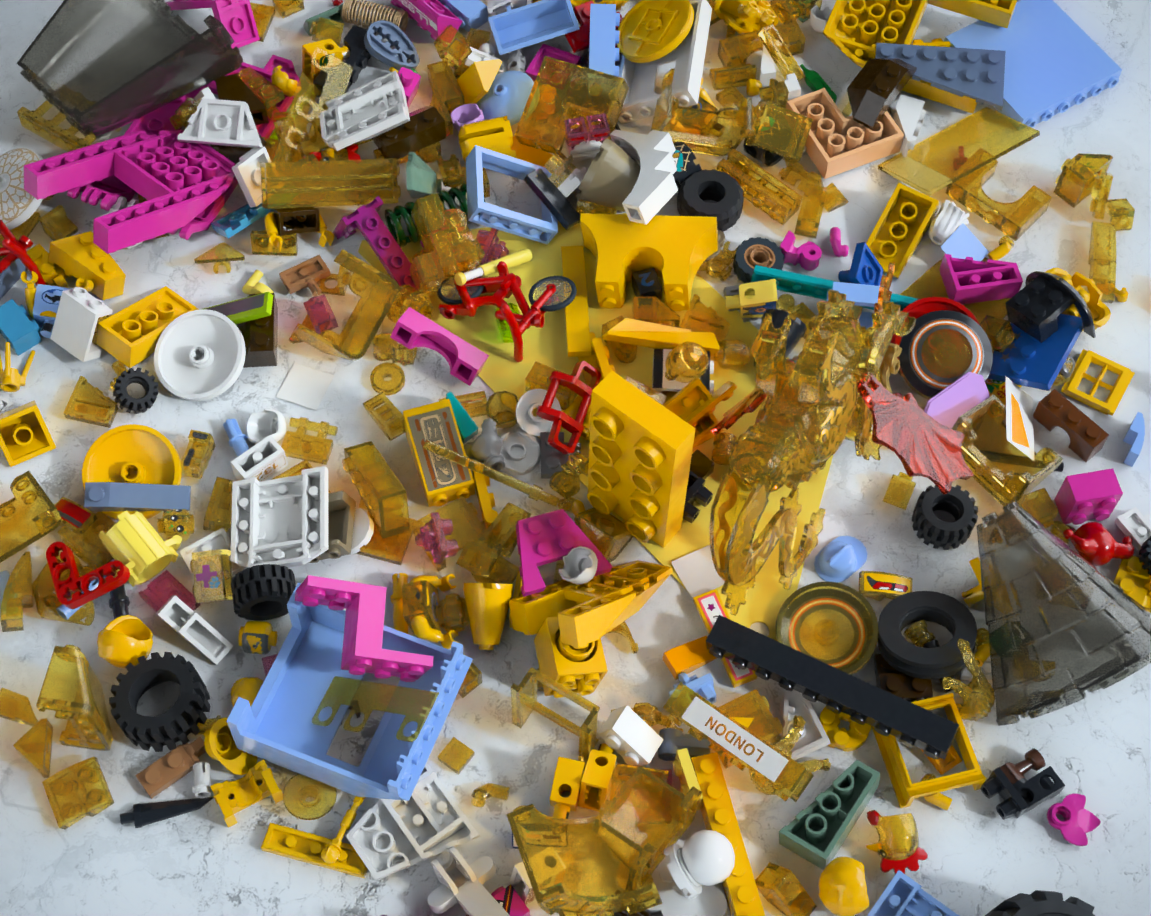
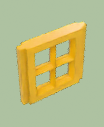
[1061,349,1134,416]

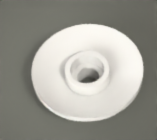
[515,389,561,436]

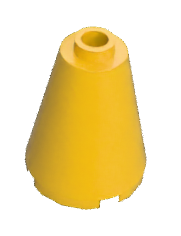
[463,583,514,650]

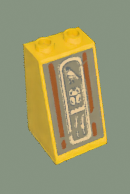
[403,399,475,507]

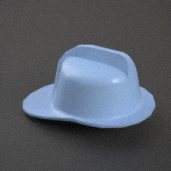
[814,536,867,583]

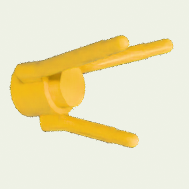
[0,342,35,392]

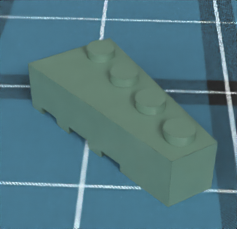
[779,760,880,870]

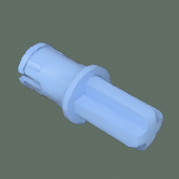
[223,419,249,457]

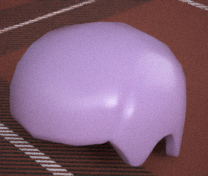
[450,103,484,131]

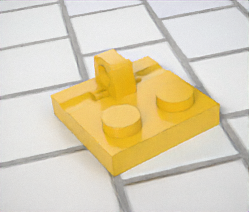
[1108,556,1151,614]

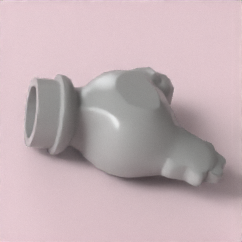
[464,418,505,475]

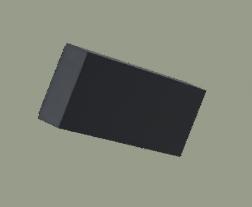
[523,168,581,230]

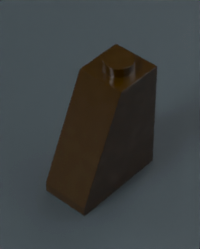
[215,74,268,125]

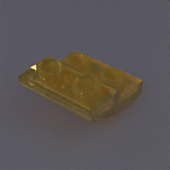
[42,757,114,829]

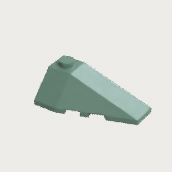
[406,152,442,198]

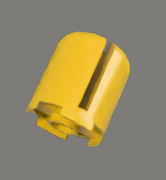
[458,116,516,163]

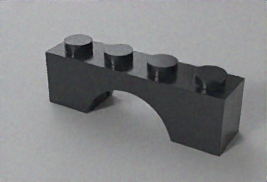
[313,25,376,101]

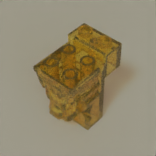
[409,193,485,296]

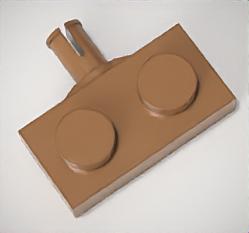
[279,255,331,296]

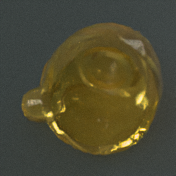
[665,341,709,383]

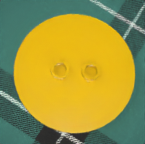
[616,0,694,63]

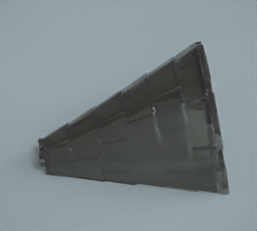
[976,501,1151,726]

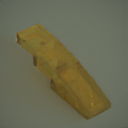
[1088,221,1116,303]

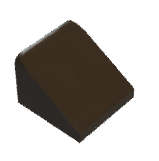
[690,449,714,480]

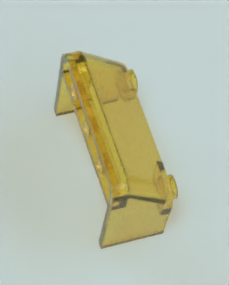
[650,85,752,156]
[292,249,399,361]

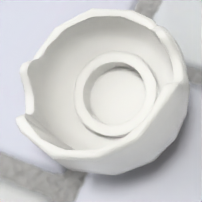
[810,5,832,34]
[559,546,598,585]

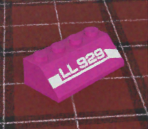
[390,0,463,42]

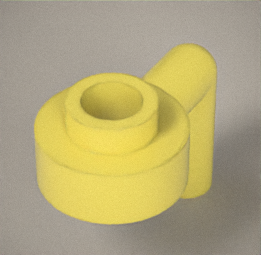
[242,270,274,295]

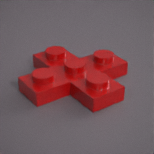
[565,0,623,56]

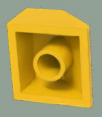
[0,400,56,467]

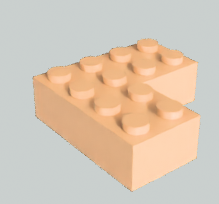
[784,88,904,179]

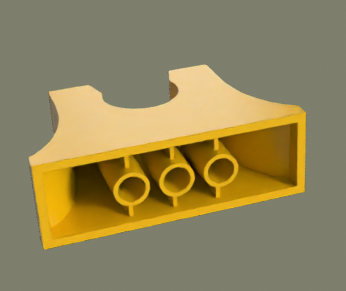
[580,213,718,311]

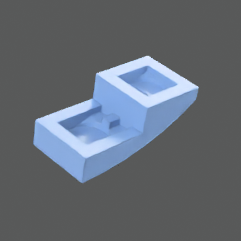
[1123,412,1145,467]

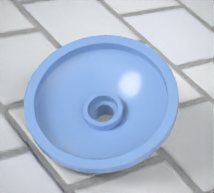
[477,70,537,125]

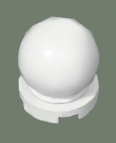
[664,830,735,898]

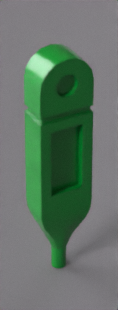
[800,64,837,104]

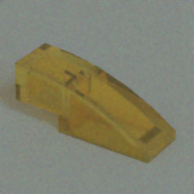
[1,551,33,632]

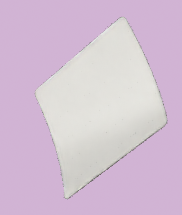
[671,545,732,598]

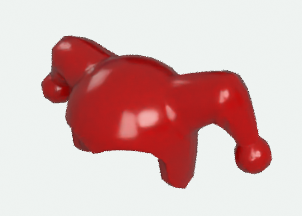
[1063,522,1134,566]

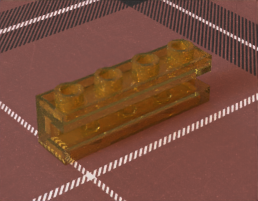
[716,148,803,225]

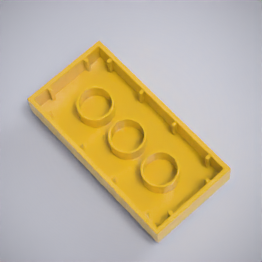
[587,370,696,548]

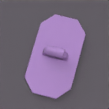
[921,372,990,442]

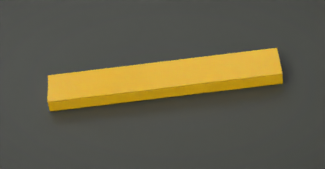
[561,246,591,357]

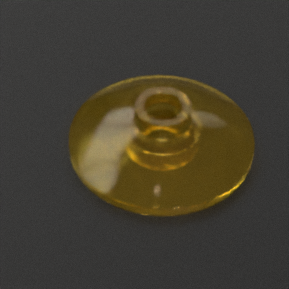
[283,773,337,820]

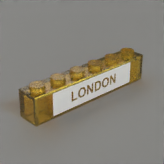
[663,682,814,802]

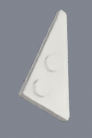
[782,689,831,764]

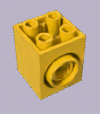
[534,617,608,698]

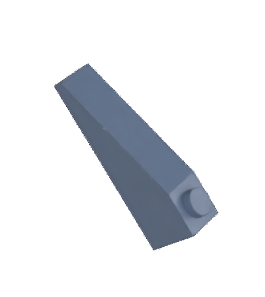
[84,482,191,512]

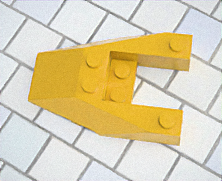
[509,560,673,649]

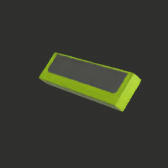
[204,292,273,324]

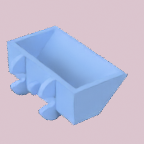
[488,0,580,55]

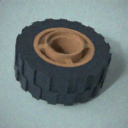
[733,237,784,284]

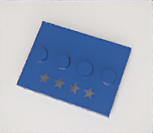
[987,314,1083,391]

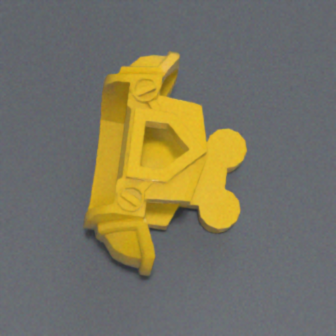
[714,0,779,36]
[1046,268,1111,331]

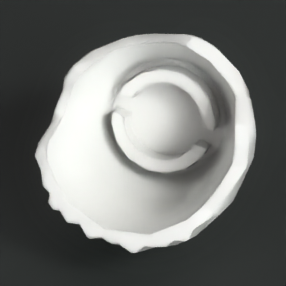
[246,408,286,444]

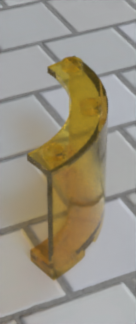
[506,804,662,916]

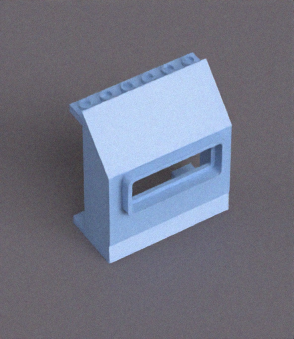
[226,583,473,801]

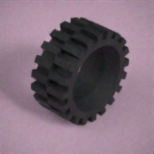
[109,652,210,752]

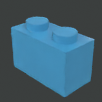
[0,299,42,356]

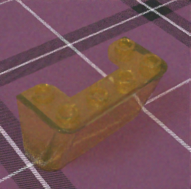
[0,471,62,563]

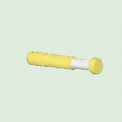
[454,249,532,286]

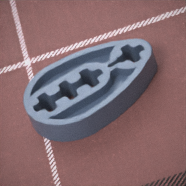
[364,20,420,70]

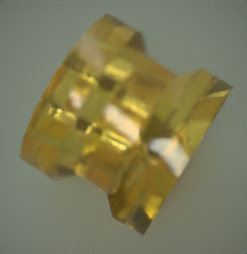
[903,620,936,647]

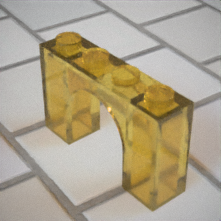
[945,150,1052,241]

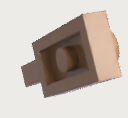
[135,737,206,799]

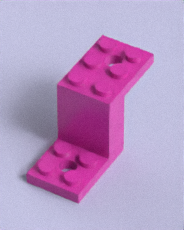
[295,575,434,682]

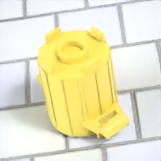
[99,511,182,587]

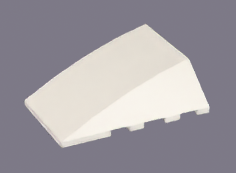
[346,762,480,880]

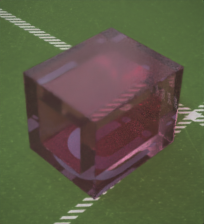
[303,294,339,336]

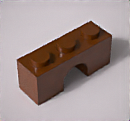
[1033,389,1109,462]

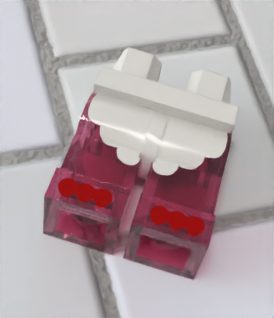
[564,113,610,165]

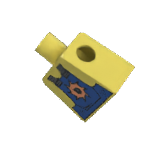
[725,279,778,318]

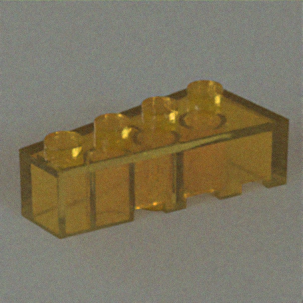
[342,441,410,539]

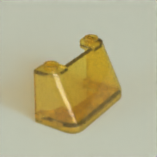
[944,394,1064,508]
[36,645,113,751]

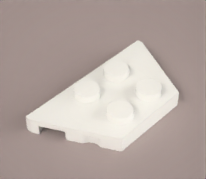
[177,98,262,148]

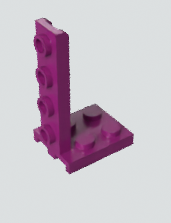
[333,196,425,297]

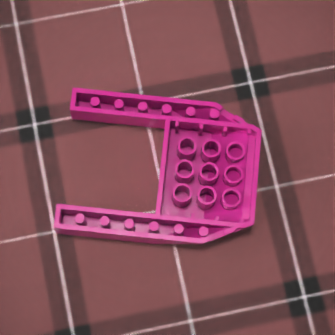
[24,130,237,254]

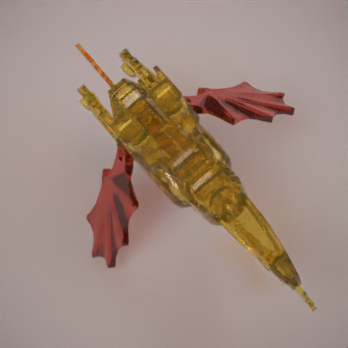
[709,263,973,616]

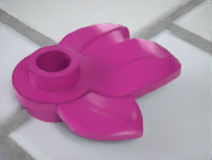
[1047,794,1101,846]

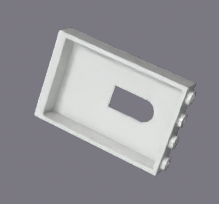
[612,0,712,124]

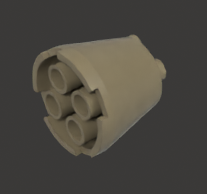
[576,138,641,212]

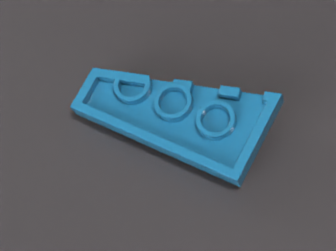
[211,183,298,239]

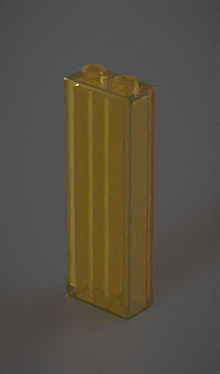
[260,158,401,209]

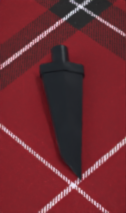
[120,797,214,828]

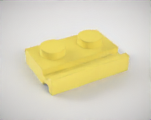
[672,748,703,812]

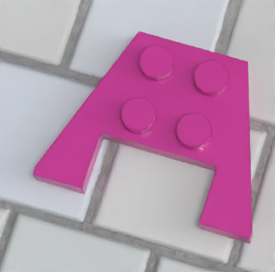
[516,509,613,597]

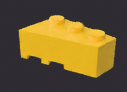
[48,231,126,300]

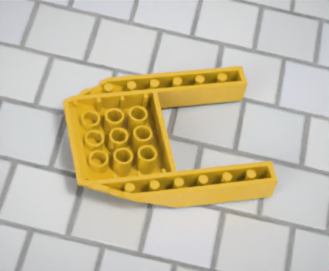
[823,0,1017,113]

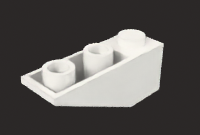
[893,94,926,157]

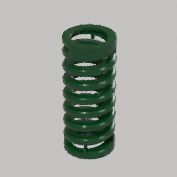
[384,184,486,248]

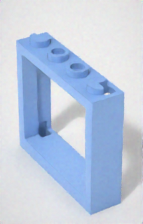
[466,145,558,245]

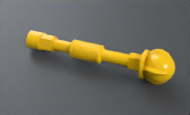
[321,796,366,863]

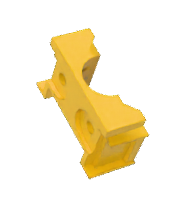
[210,759,285,828]

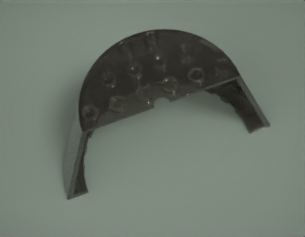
[17,0,243,140]

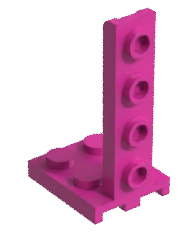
[165,0,260,52]

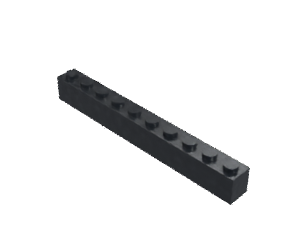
[706,615,959,760]

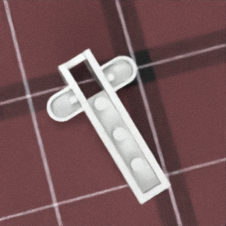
[427,846,510,916]

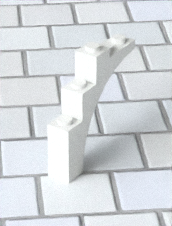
[610,129,678,225]

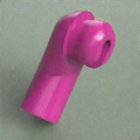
[830,227,849,258]

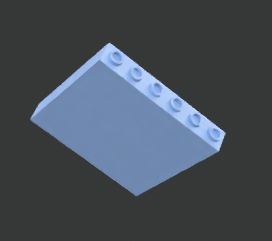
[944,0,1122,133]

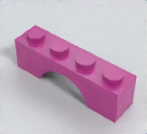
[390,307,489,386]

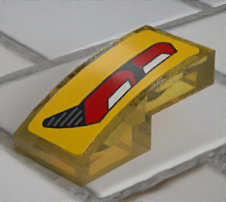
[858,571,912,601]

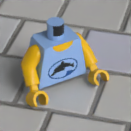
[21,271,94,338]

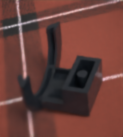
[1005,271,1096,343]

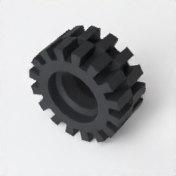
[113,368,159,414]

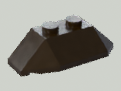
[847,58,917,130]

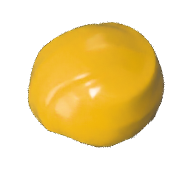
[97,615,153,668]
[818,857,869,916]

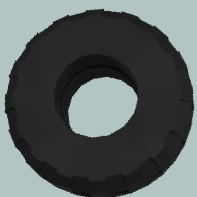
[677,169,744,232]

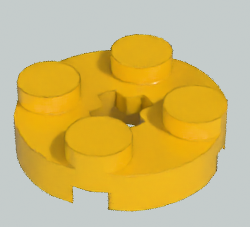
[819,706,871,752]

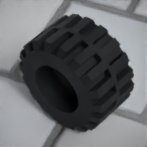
[912,483,978,550]
[231,564,296,621]

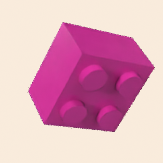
[1054,468,1123,525]

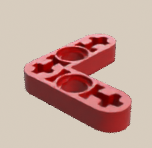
[46,541,130,609]

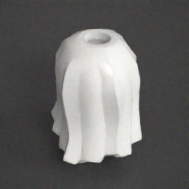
[928,200,970,246]

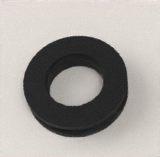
[877,591,977,679]

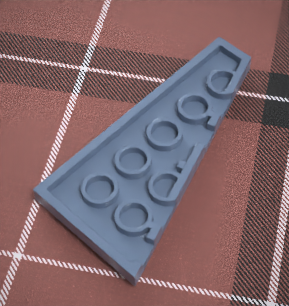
[875,43,1006,111]

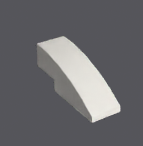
[156,595,234,665]

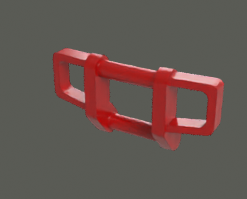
[536,361,601,455]

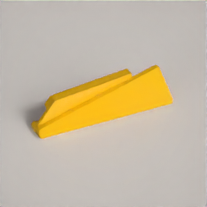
[602,318,720,356]

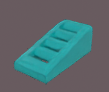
[446,391,478,444]

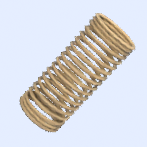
[341,0,408,33]

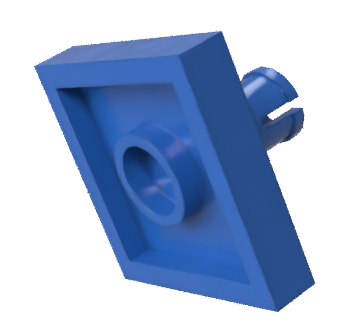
[838,242,884,286]

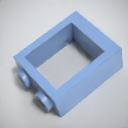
[825,282,889,334]

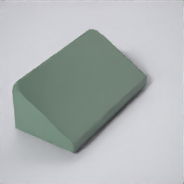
[303,4,344,36]

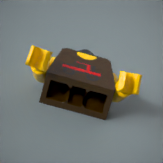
[264,203,334,252]

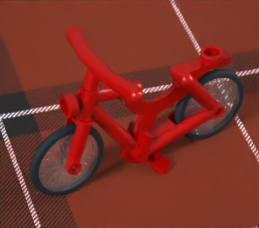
[437,261,577,362]

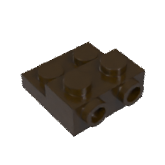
[874,654,933,702]

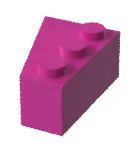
[939,254,1023,305]

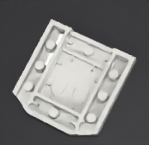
[319,70,410,151]
[230,466,328,568]

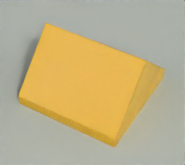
[455,59,502,105]

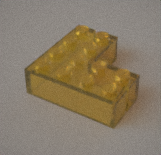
[515,56,629,156]

